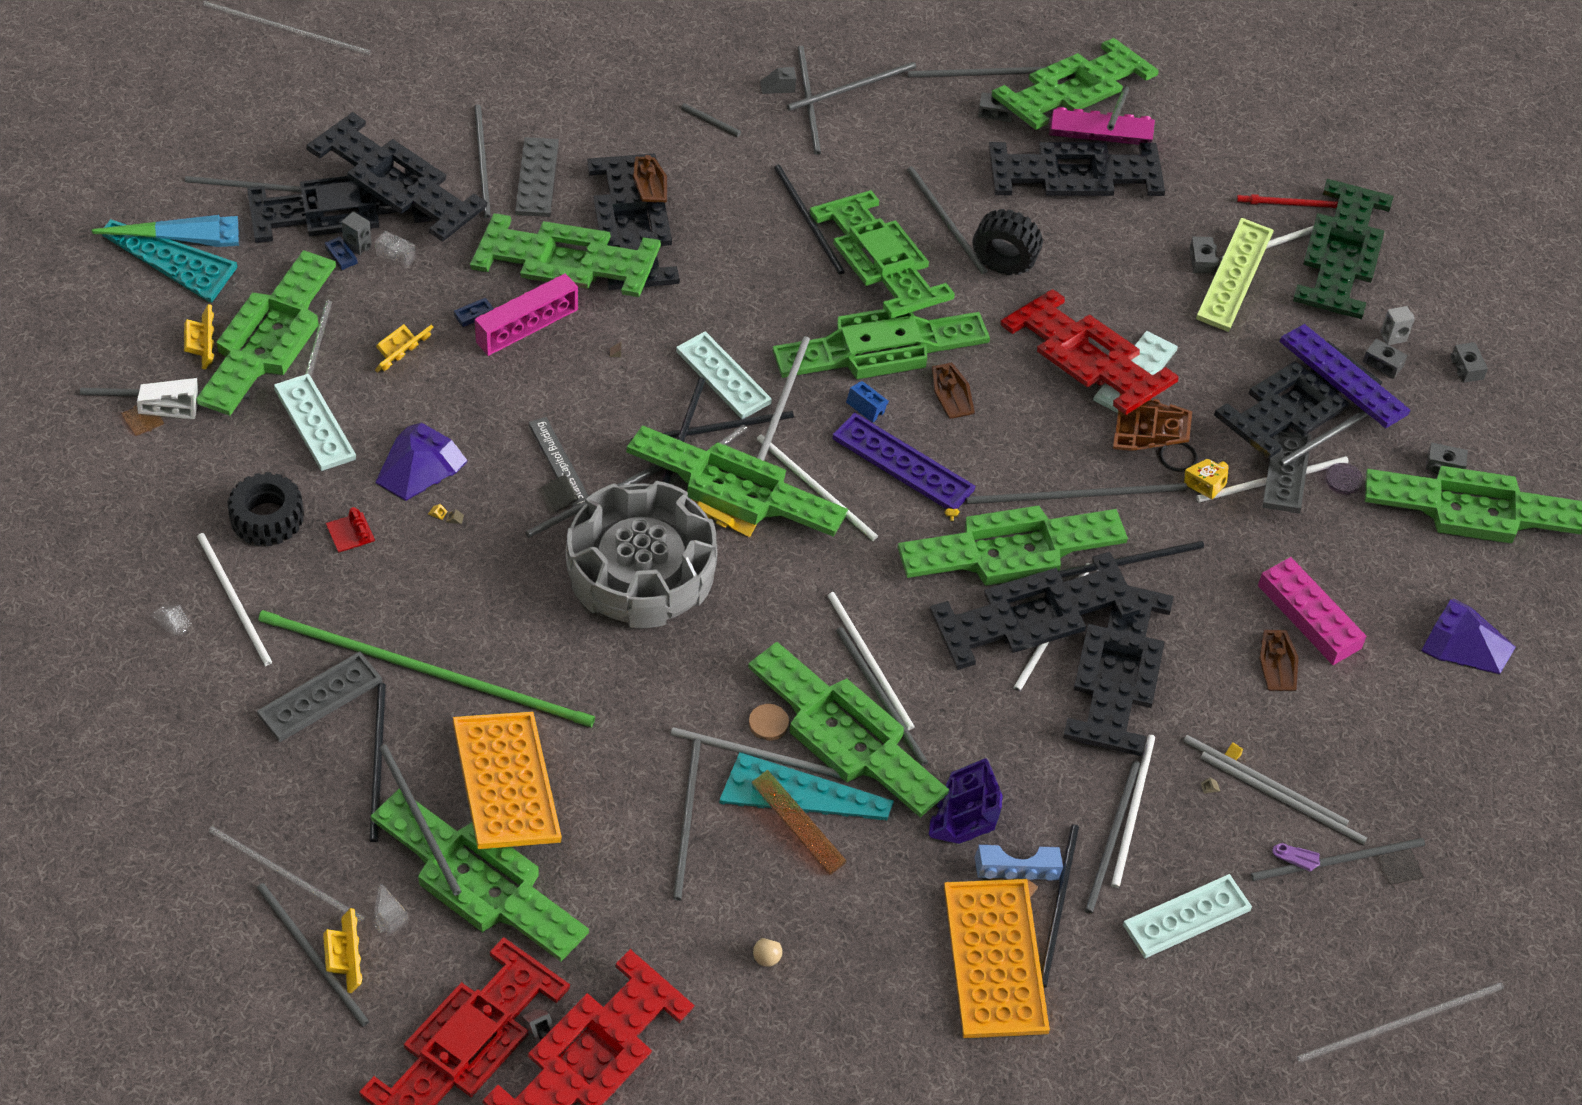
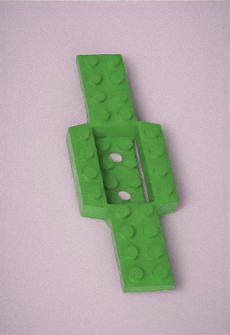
[196,250,336,416]
[773,309,990,379]
[626,425,848,537]
[1365,466,1582,543]
[897,506,1128,586]
[748,642,949,817]
[371,789,589,962]

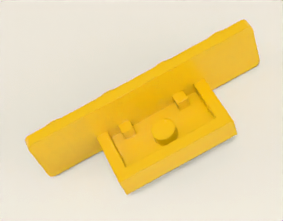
[184,304,214,370]
[375,324,434,373]
[691,499,757,537]
[323,908,362,993]

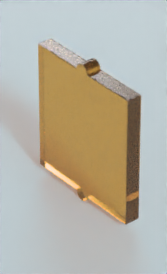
[121,406,164,436]

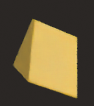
[428,504,448,520]
[1225,742,1243,760]

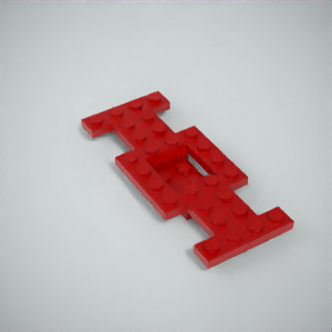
[1001,289,1179,415]
[359,937,570,1105]
[482,949,695,1105]

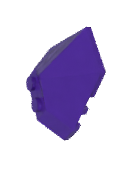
[376,423,467,501]
[1421,598,1516,674]
[929,758,1002,844]

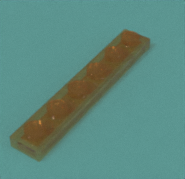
[752,770,846,875]

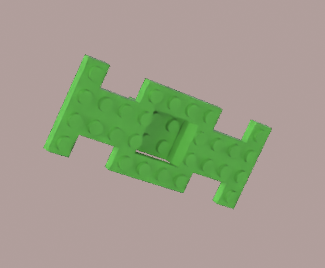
[991,38,1159,130]
[810,190,955,318]
[470,213,661,297]

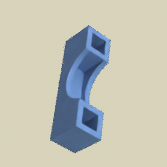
[975,845,1063,880]

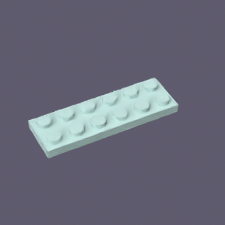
[676,331,772,419]
[1093,331,1178,413]
[274,374,356,471]
[1123,874,1252,958]

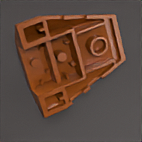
[1113,394,1192,451]

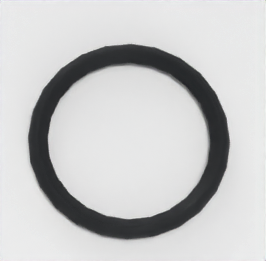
[1159,443,1198,472]

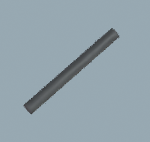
[681,103,741,137]

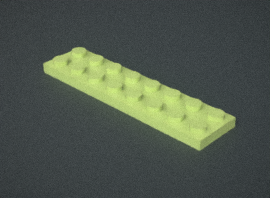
[1196,218,1274,332]

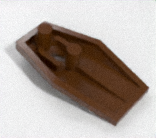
[633,155,667,203]
[932,362,975,419]
[1259,630,1299,691]

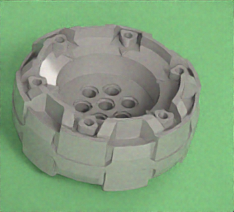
[566,481,717,628]

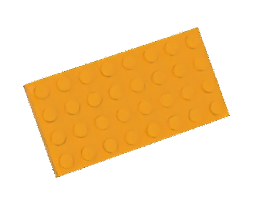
[452,712,562,849]
[944,879,1050,1038]

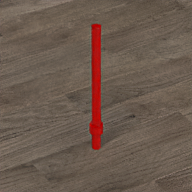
[1237,194,1338,208]

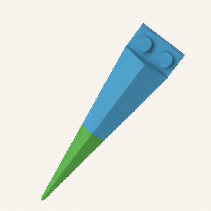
[92,215,239,247]

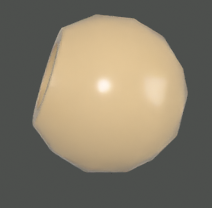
[753,938,782,967]

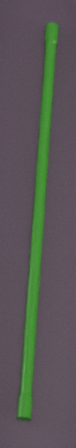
[258,610,595,728]

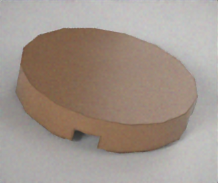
[749,704,789,741]

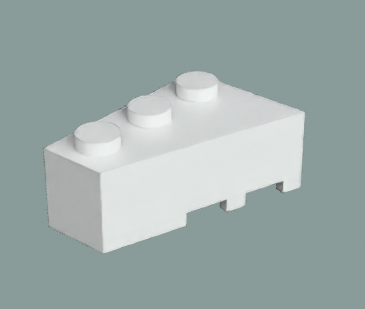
[137,378,198,419]

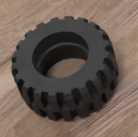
[972,209,1043,275]
[227,472,304,546]

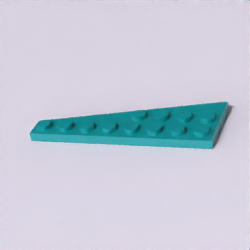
[102,219,238,303]
[719,752,894,821]

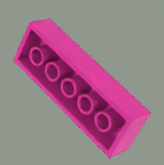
[1049,107,1155,145]
[475,273,578,356]
[1258,557,1367,665]

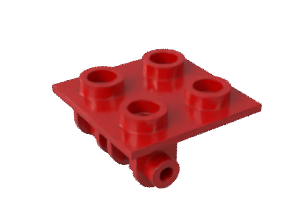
[326,507,375,553]

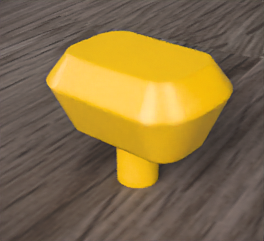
[944,508,960,521]

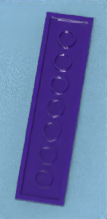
[1279,324,1410,429]
[832,413,975,509]

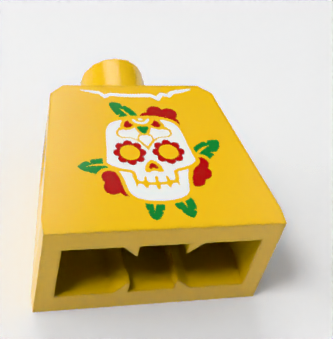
[1184,459,1229,499]

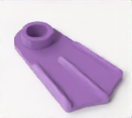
[1272,843,1320,871]

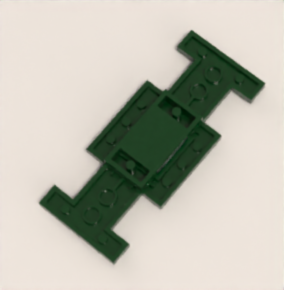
[1293,179,1394,320]

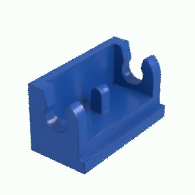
[846,381,889,423]

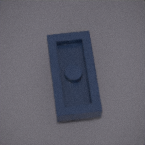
[325,236,358,270]
[454,298,494,327]

